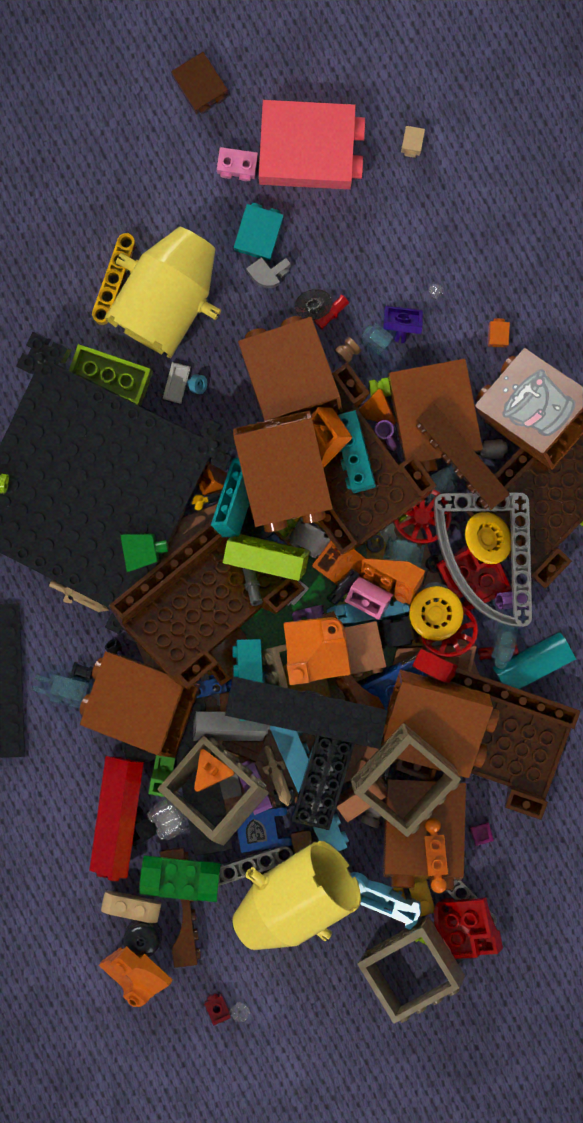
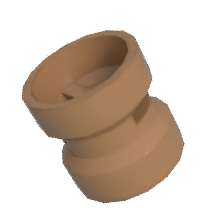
[335,337,362,363]

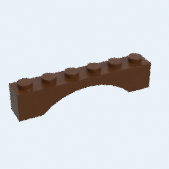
[318,611,388,715]
[160,847,201,968]

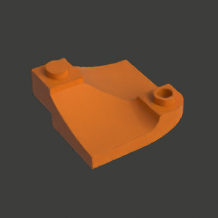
[284,617,352,685]
[98,946,173,1007]

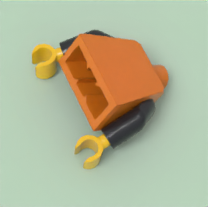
[192,462,227,510]

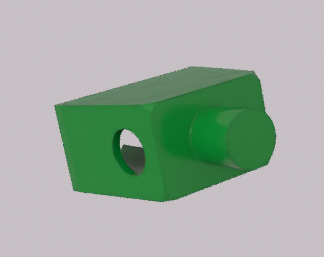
[120,534,169,572]

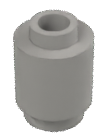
[480,439,508,460]

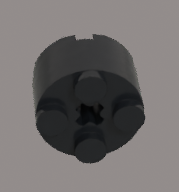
[378,616,420,649]

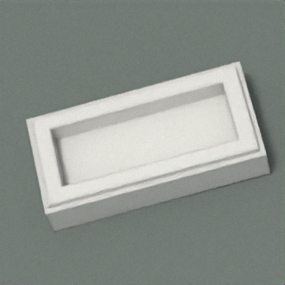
[163,362,191,404]

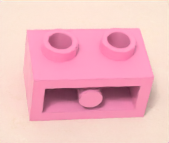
[217,147,258,181]
[345,577,393,620]

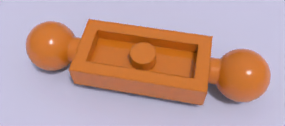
[424,818,448,893]

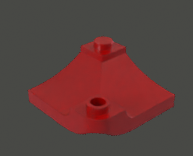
[436,543,512,610]
[434,898,503,959]

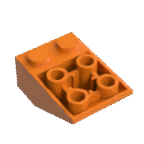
[311,407,353,468]
[312,541,366,585]
[360,559,425,605]

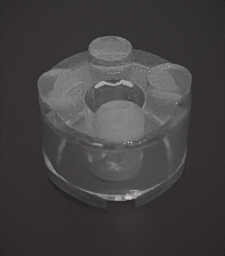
[147,798,190,841]

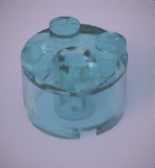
[383,536,426,567]

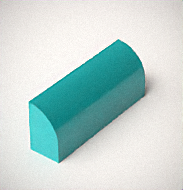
[492,632,576,689]

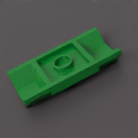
[140,855,221,902]

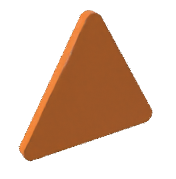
[358,389,396,425]
[194,749,235,792]

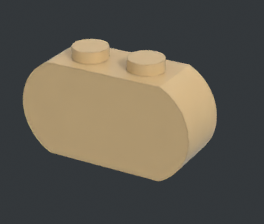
[101,891,162,923]

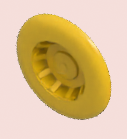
[465,512,511,564]
[409,586,463,641]

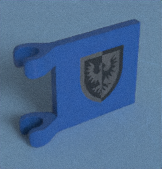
[237,806,292,853]

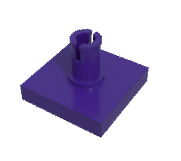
[383,306,423,343]

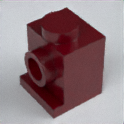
[204,993,232,1026]

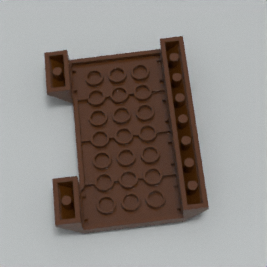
[318,362,437,555]
[462,435,583,589]
[109,521,305,689]
[396,668,581,820]

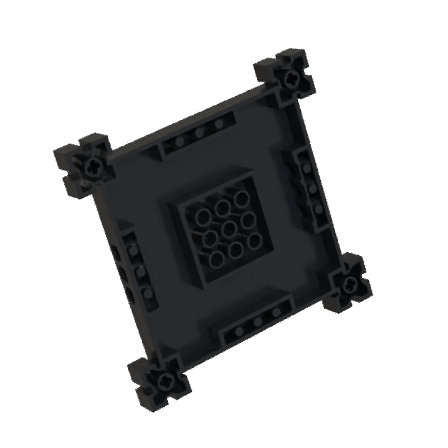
[0,332,237,644]

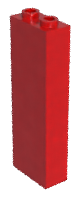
[89,756,144,881]

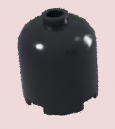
[123,920,162,957]

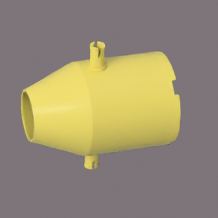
[105,227,221,358]
[232,841,361,950]

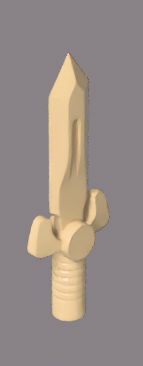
[49,580,109,612]
[263,745,291,806]

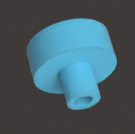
[187,374,207,394]

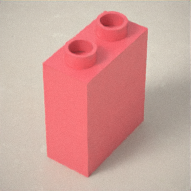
[259,100,365,189]

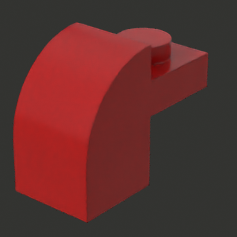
[412,649,458,683]

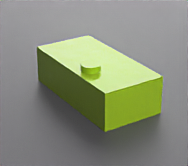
[69,344,153,406]
[223,534,310,581]

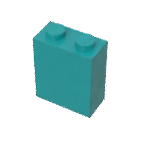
[234,203,284,262]

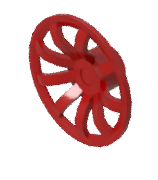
[394,490,451,544]
[420,606,478,658]

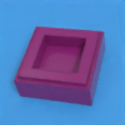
[470,822,494,846]

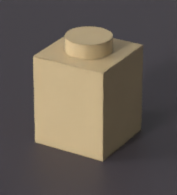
[401,126,425,157]

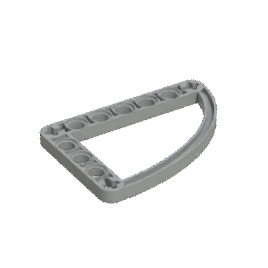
[433,493,532,627]

